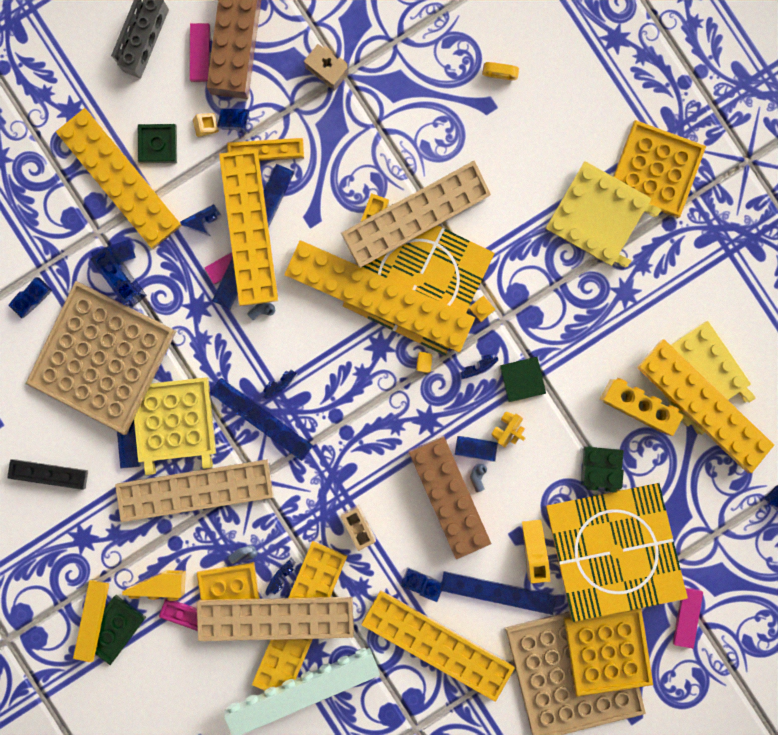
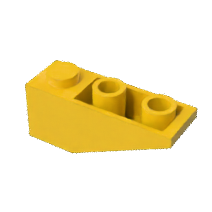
[522,519,551,584]
[122,570,186,601]

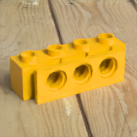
[599,378,684,436]

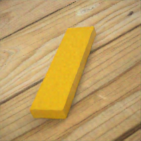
[227,138,304,161]
[73,580,110,662]

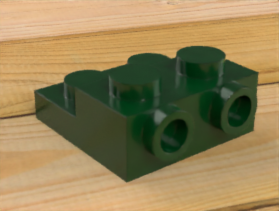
[581,446,624,492]

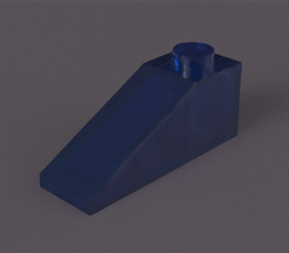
[91,247,147,307]

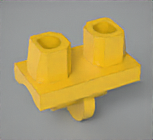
[491,412,526,448]

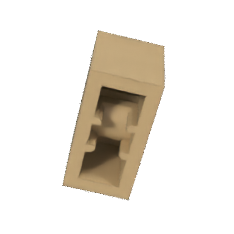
[304,44,349,91]
[341,504,376,551]

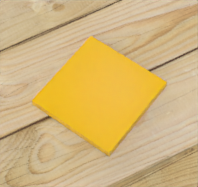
[613,120,706,218]
[564,608,653,697]

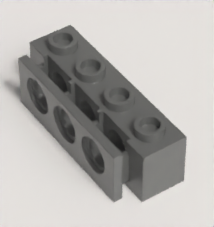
[111,0,169,79]

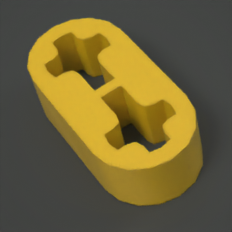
[482,62,519,81]

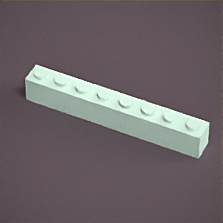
[224,648,380,735]

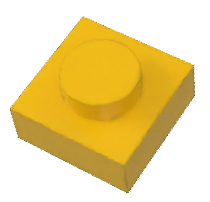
[468,295,496,322]

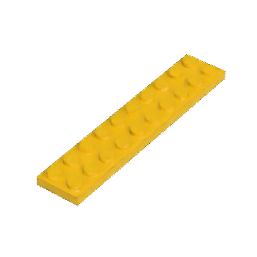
[284,240,476,353]

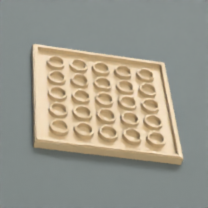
[25,281,177,435]
[505,611,646,735]

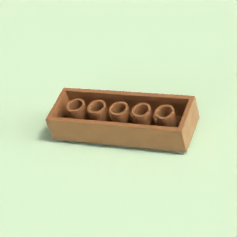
[207,0,261,99]
[409,436,492,560]

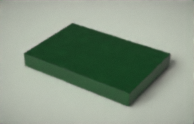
[95,595,147,665]

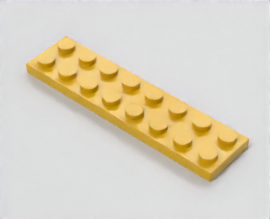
[55,108,182,249]
[219,149,279,306]
[637,339,774,473]
[252,541,348,691]
[361,590,515,702]

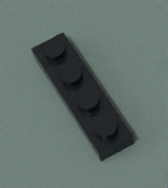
[7,459,88,490]

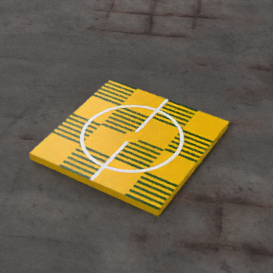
[342,204,495,356]
[546,483,688,622]

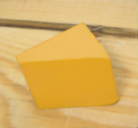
[193,113,219,137]
[416,352,433,373]

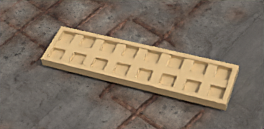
[341,160,491,268]
[115,459,274,522]
[197,597,354,641]

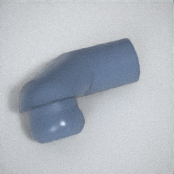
[247,303,276,321]
[470,464,487,493]
[228,545,258,564]

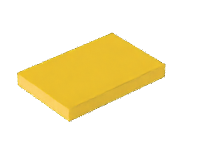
[196,562,260,600]

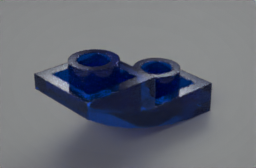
[91,240,136,271]
[8,277,52,318]
[460,354,499,379]
[263,369,299,399]
[455,436,498,462]
[265,557,296,596]
[400,567,444,602]

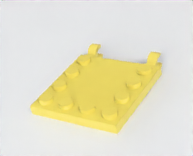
[545,161,661,268]
[663,321,756,435]
[134,377,216,475]

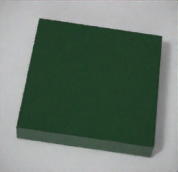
[138,124,177,164]
[500,356,546,402]

